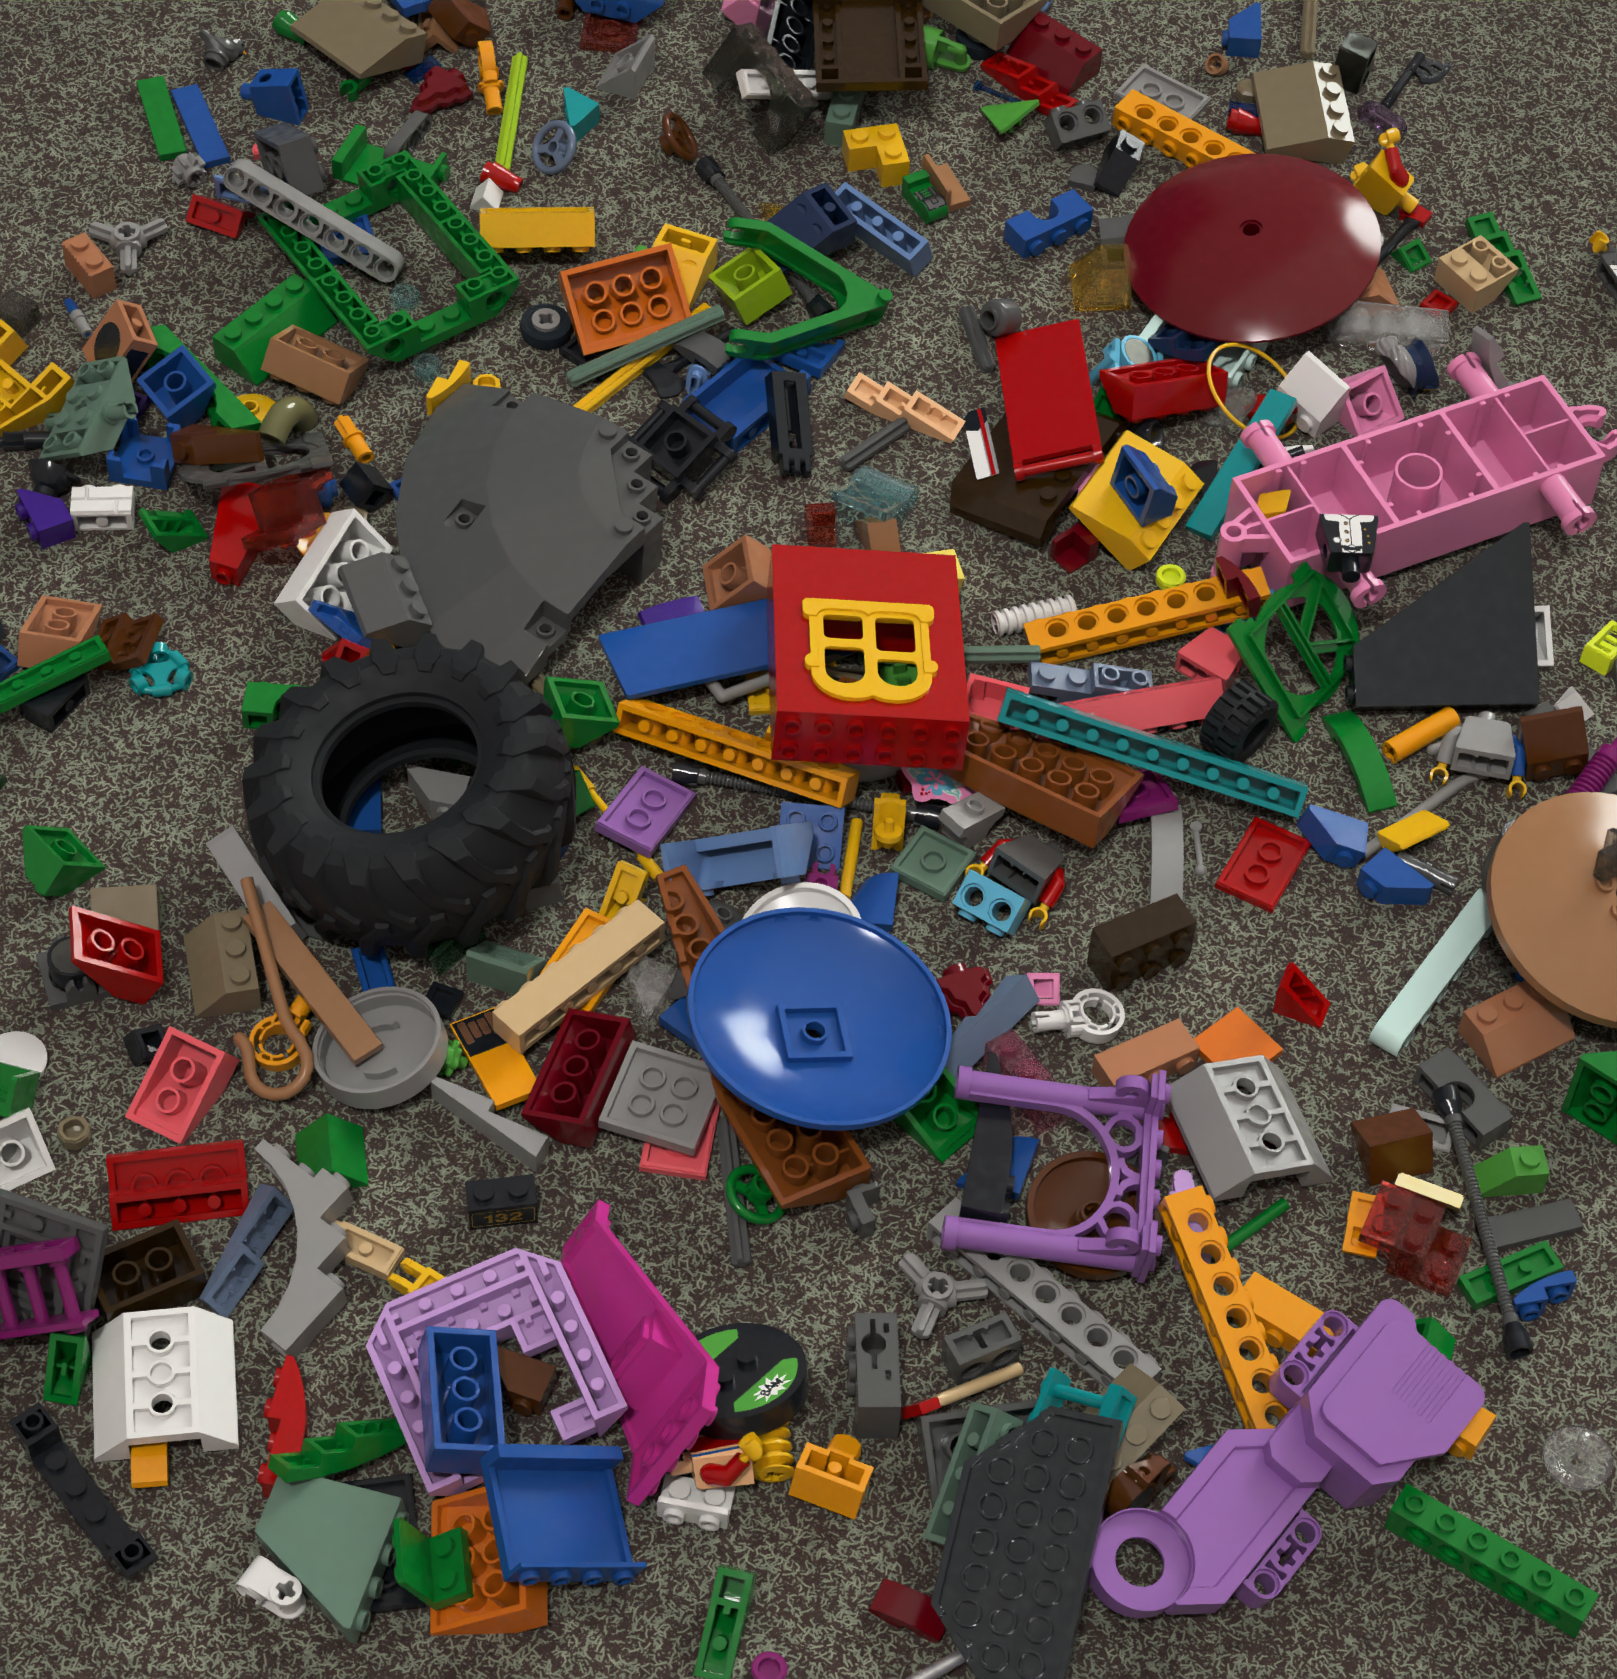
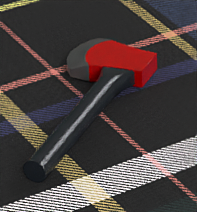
[1378,204,1433,266]

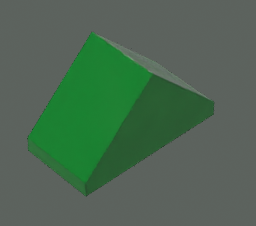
[43,1331,92,1406]

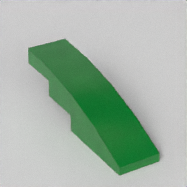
[1464,211,1542,307]
[268,1417,407,1483]

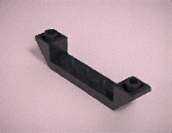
[8,1402,159,1580]

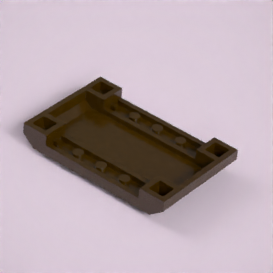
[813,0,928,92]

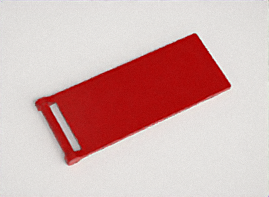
[995,319,1105,482]

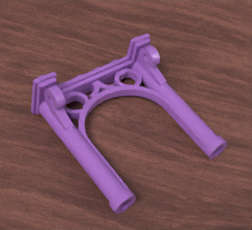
[940,1065,1171,1283]

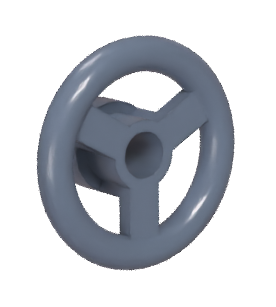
[532,120,576,175]

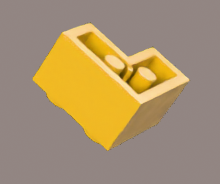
[842,123,910,187]

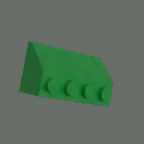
[212,273,338,387]

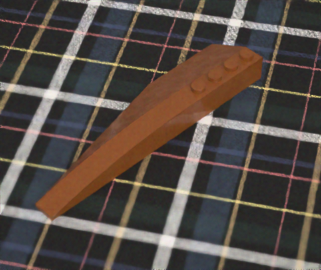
[656,864,872,1209]

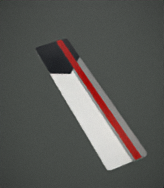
[963,407,999,480]

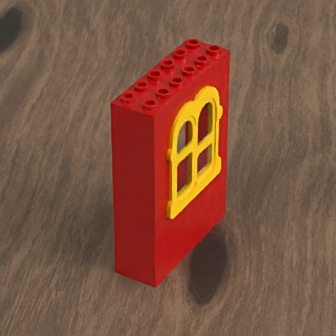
[767,544,970,770]

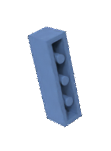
[835,182,933,277]

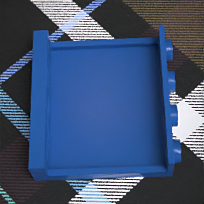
[480,1444,647,1586]

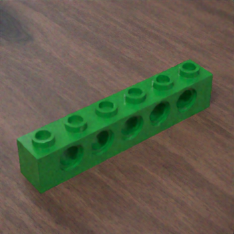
[1384,1483,1599,1639]

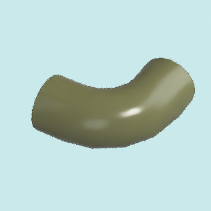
[258,395,318,446]

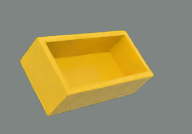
[479,207,595,253]

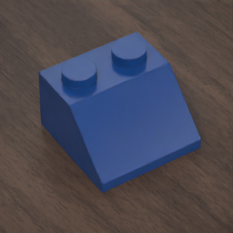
[136,344,216,429]
[1110,444,1178,527]

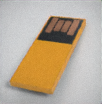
[449,1007,537,1111]

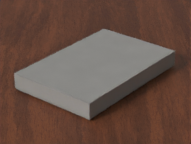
[1113,64,1212,121]

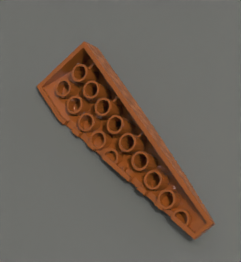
[838,676,1144,848]

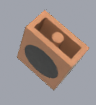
[82,299,158,383]

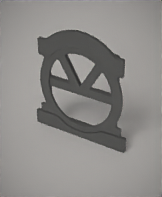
[178,431,333,490]

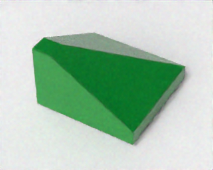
[1390,238,1432,274]

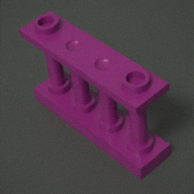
[0,1235,99,1339]

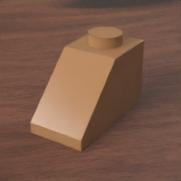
[854,515,901,552]

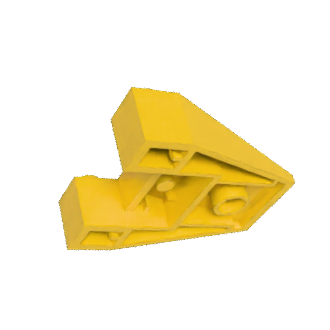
[0,319,75,437]

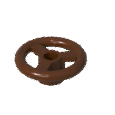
[659,112,698,162]

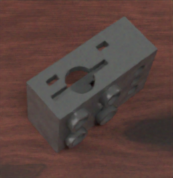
[845,1312,901,1439]

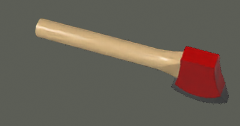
[900,1362,1024,1420]

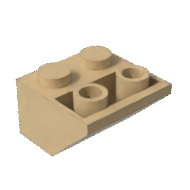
[1434,235,1519,313]

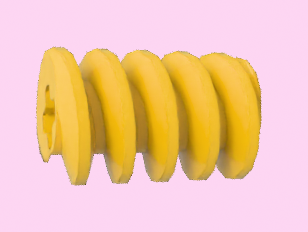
[752,1421,795,1483]

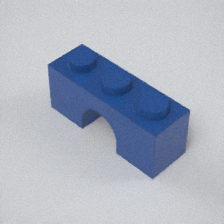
[1004,189,1093,259]

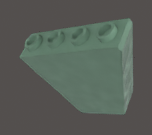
[255,1476,409,1644]

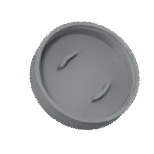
[312,986,448,1109]

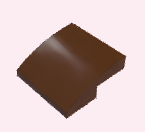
[94,612,164,670]

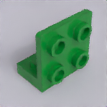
[392,1517,474,1611]

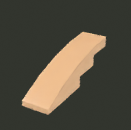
[844,372,966,444]

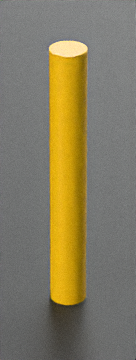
[839,818,863,900]

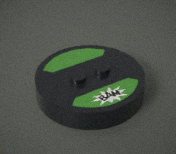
[695,1323,809,1440]

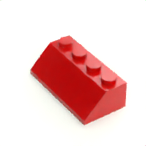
[1099,358,1228,423]

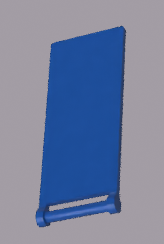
[599,598,853,700]

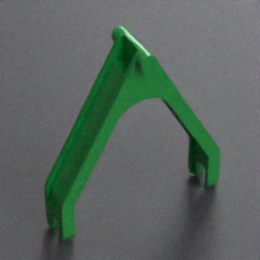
[723,217,893,361]

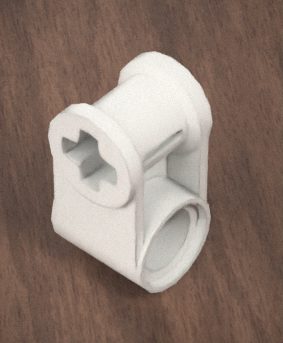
[235,1555,306,1619]

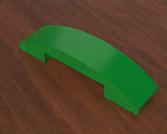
[1321,710,1397,814]

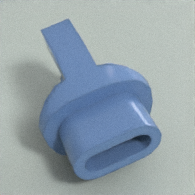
[686,363,711,395]

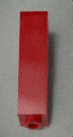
[209,482,283,586]

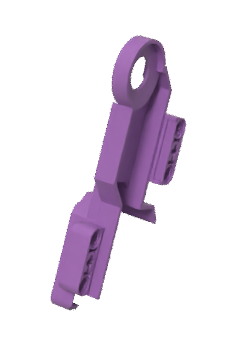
[1088,1299,1485,1618]

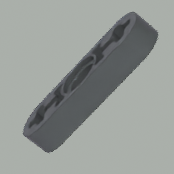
[383,110,432,159]

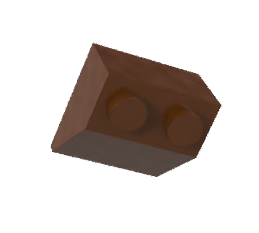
[1518,706,1589,781]

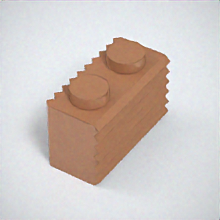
[62,233,117,298]

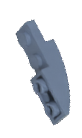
[1027,661,1153,703]

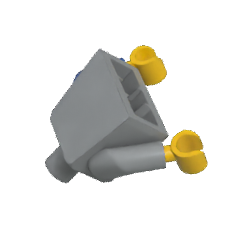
[1429,711,1527,800]

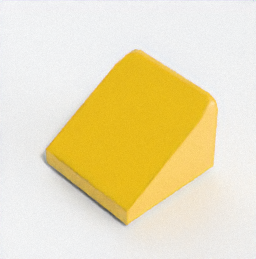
[1257,490,1291,519]

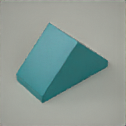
[563,87,600,143]

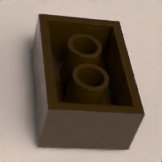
[1087,893,1197,992]
[96,1218,207,1324]

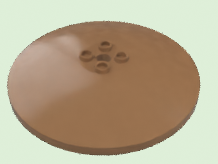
[1486,792,1617,1028]

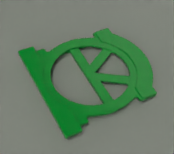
[1226,562,1359,743]

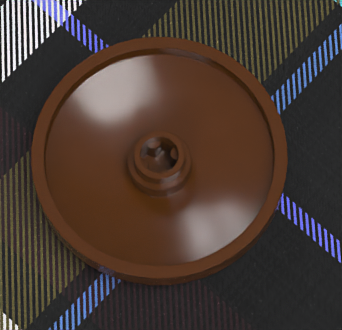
[1025,1151,1161,1280]

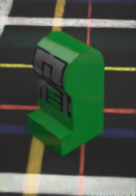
[901,169,948,224]

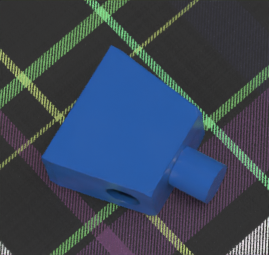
[240,68,310,126]

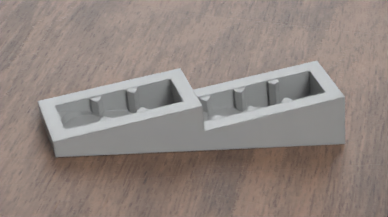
[431,1076,549,1173]

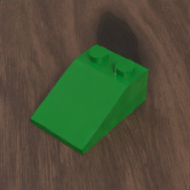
[893,1067,978,1163]

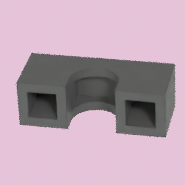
[1414,1047,1514,1151]

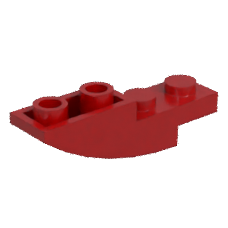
[257,1355,308,1498]

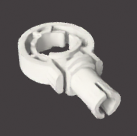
[1031,988,1125,1044]

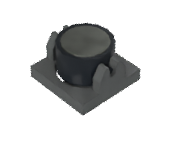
[36,934,113,1012]

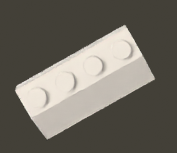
[274,508,393,640]

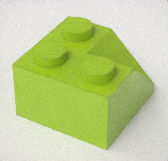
[708,248,793,326]

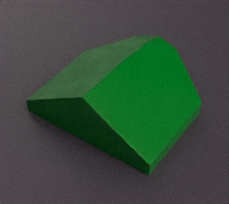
[138,508,208,553]

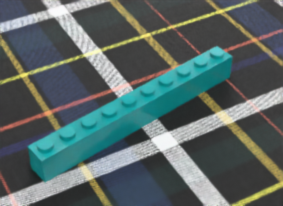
[997,687,1309,818]

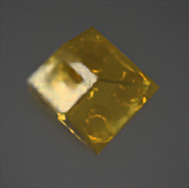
[1068,244,1132,311]

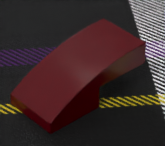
[1216,556,1261,618]
[867,1578,945,1644]

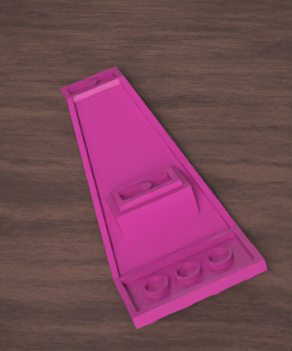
[560,1199,720,1506]

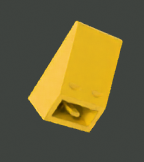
[652,223,718,311]

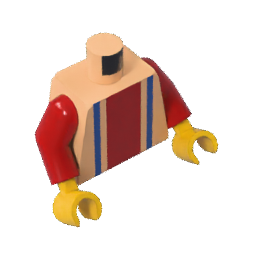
[670,1432,763,1490]

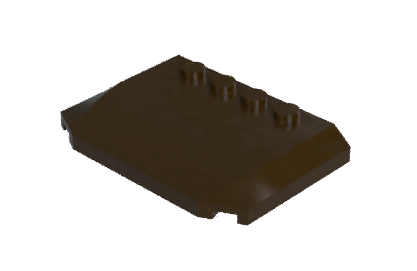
[950,412,1128,547]

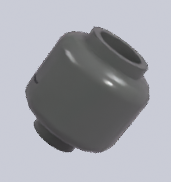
[980,298,1022,337]

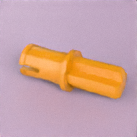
[334,415,375,464]

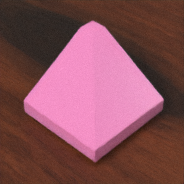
[1026,973,1060,1006]

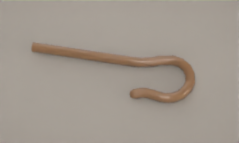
[233,877,314,1101]

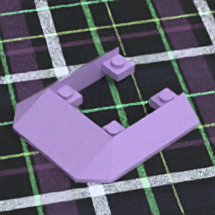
[366,1248,628,1496]

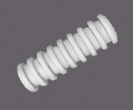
[991,594,1077,637]

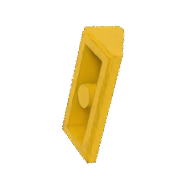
[1377,810,1450,853]

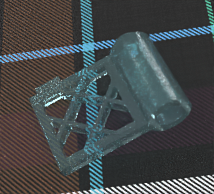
[828,465,919,521]

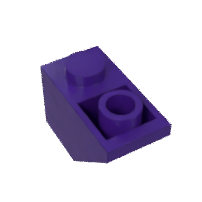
[14,489,76,549]

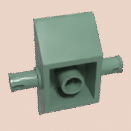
[39,356,138,461]

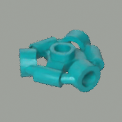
[128,642,193,698]

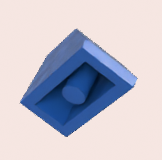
[1221,3,1262,58]
[1297,804,1368,868]
[1356,847,1434,905]

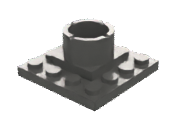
[0,1188,109,1344]

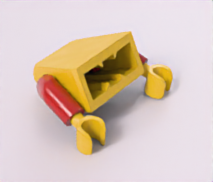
[1350,128,1419,215]

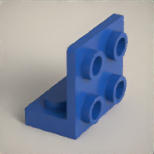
[779,801,845,870]

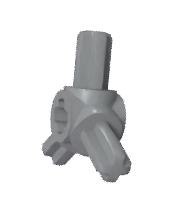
[88,218,168,276]
[898,1253,988,1340]

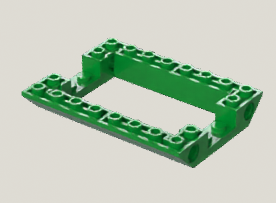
[257,150,520,362]

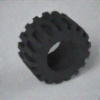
[1199,680,1279,762]

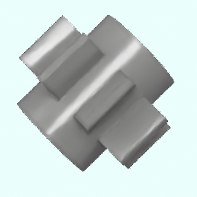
[171,152,207,187]

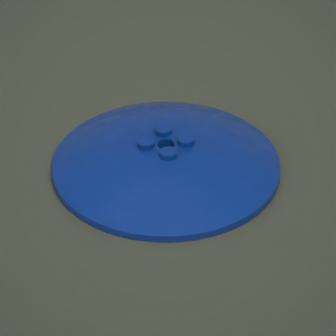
[686,907,952,1131]

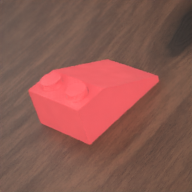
[125,1026,240,1145]

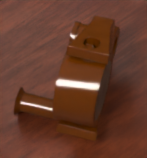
[1102,1451,1178,1521]

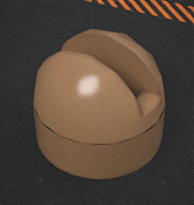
[1205,53,1229,76]

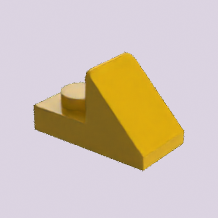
[599,860,650,919]

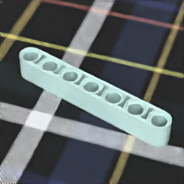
[1369,888,1494,1058]

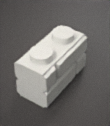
[70,484,136,531]

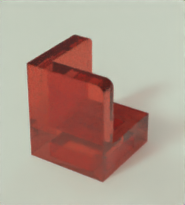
[804,502,837,548]

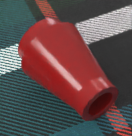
[1225,107,1262,137]
[480,161,523,194]

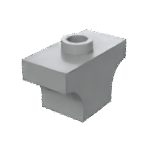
[938,792,1006,848]

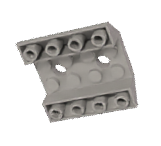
[1168,1055,1333,1202]

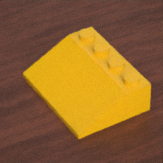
[1069,430,1204,571]

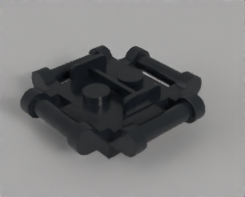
[628,395,738,505]

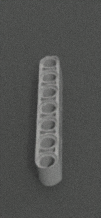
[223,159,405,282]

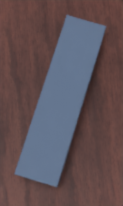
[945,974,1040,1079]
[199,1183,294,1318]

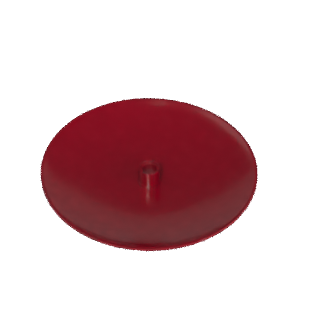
[1123,154,1381,343]

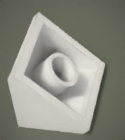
[0,1107,56,1191]

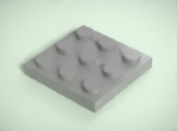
[598,1040,717,1156]

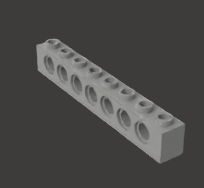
[926,1197,1162,1389]

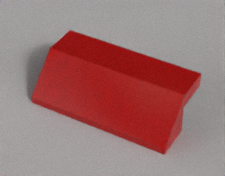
[106,1139,249,1231]

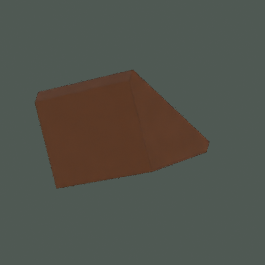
[1350,1108,1433,1187]

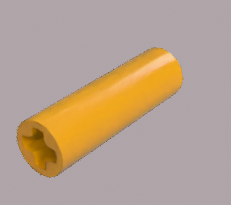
[1382,706,1460,764]

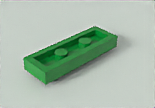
[1456,1240,1564,1311]

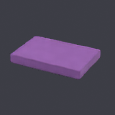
[594,766,696,859]

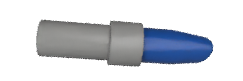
[64,298,93,339]

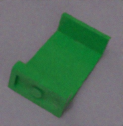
[331,124,450,186]

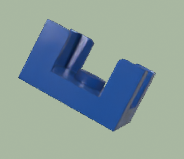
[106,418,181,490]

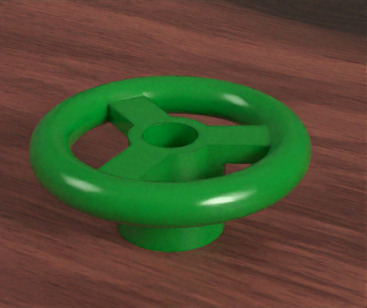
[725,1164,786,1225]

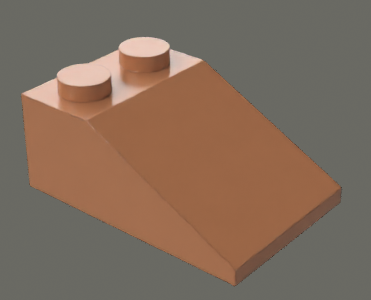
[17,595,103,669]

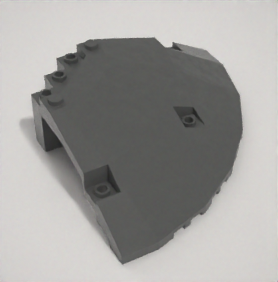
[395,384,663,687]

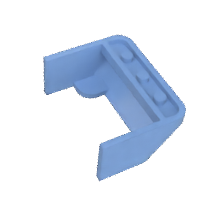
[660,821,814,896]

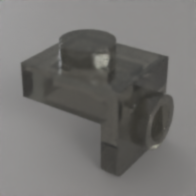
[1593,827,1617,883]

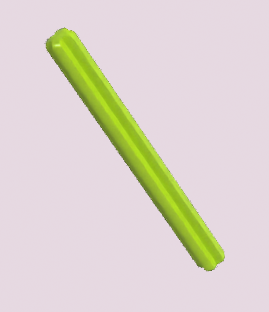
[495,52,528,171]

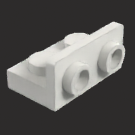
[657,1473,736,1531]

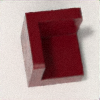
[1050,522,1099,574]

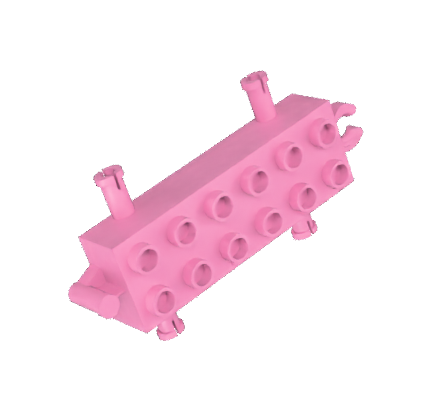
[1210,352,1617,608]

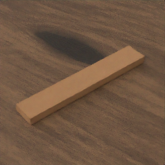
[242,901,383,1066]

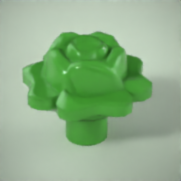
[438,1039,468,1077]

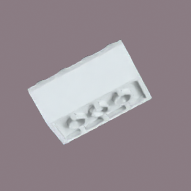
[92,1306,239,1462]

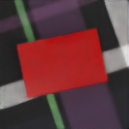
[1214,816,1312,913]

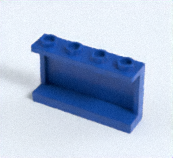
[681,357,811,454]

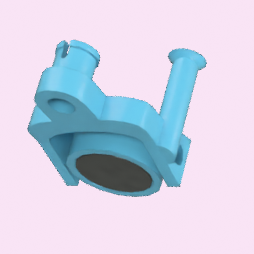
[1089,335,1163,388]

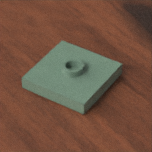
[889,825,977,902]

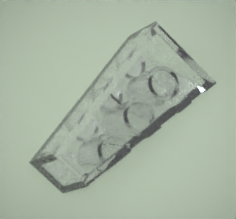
[1322,301,1449,355]

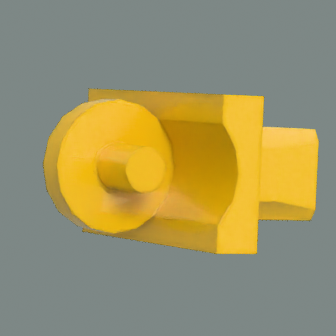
[871,793,906,851]

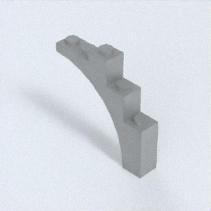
[254,1139,354,1359]

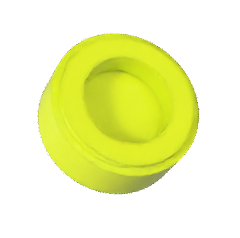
[1155,564,1186,590]

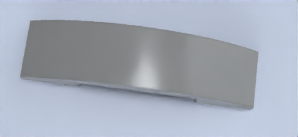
[1472,325,1515,389]
[1149,805,1184,904]

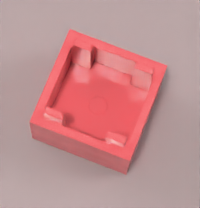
[967,673,1030,731]

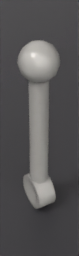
[1190,821,1207,876]

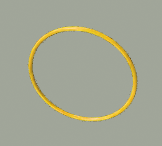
[1207,342,1298,440]

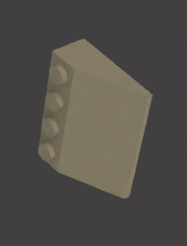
[290,0,427,79]
[922,0,1049,51]
[1251,61,1355,164]

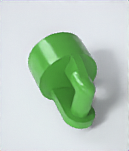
[923,24,971,72]

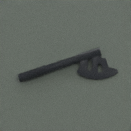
[1376,52,1453,117]

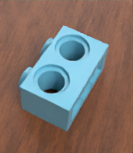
[952,869,1032,937]

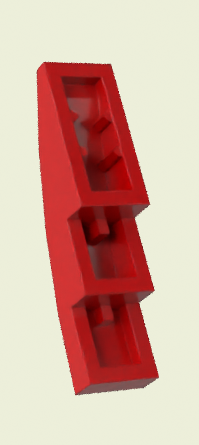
[980,52,1079,116]

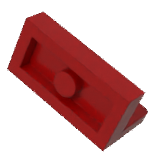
[185,194,255,239]

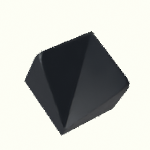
[123,1023,165,1067]

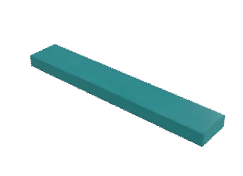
[1185,389,1297,541]

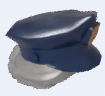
[1374,336,1440,398]

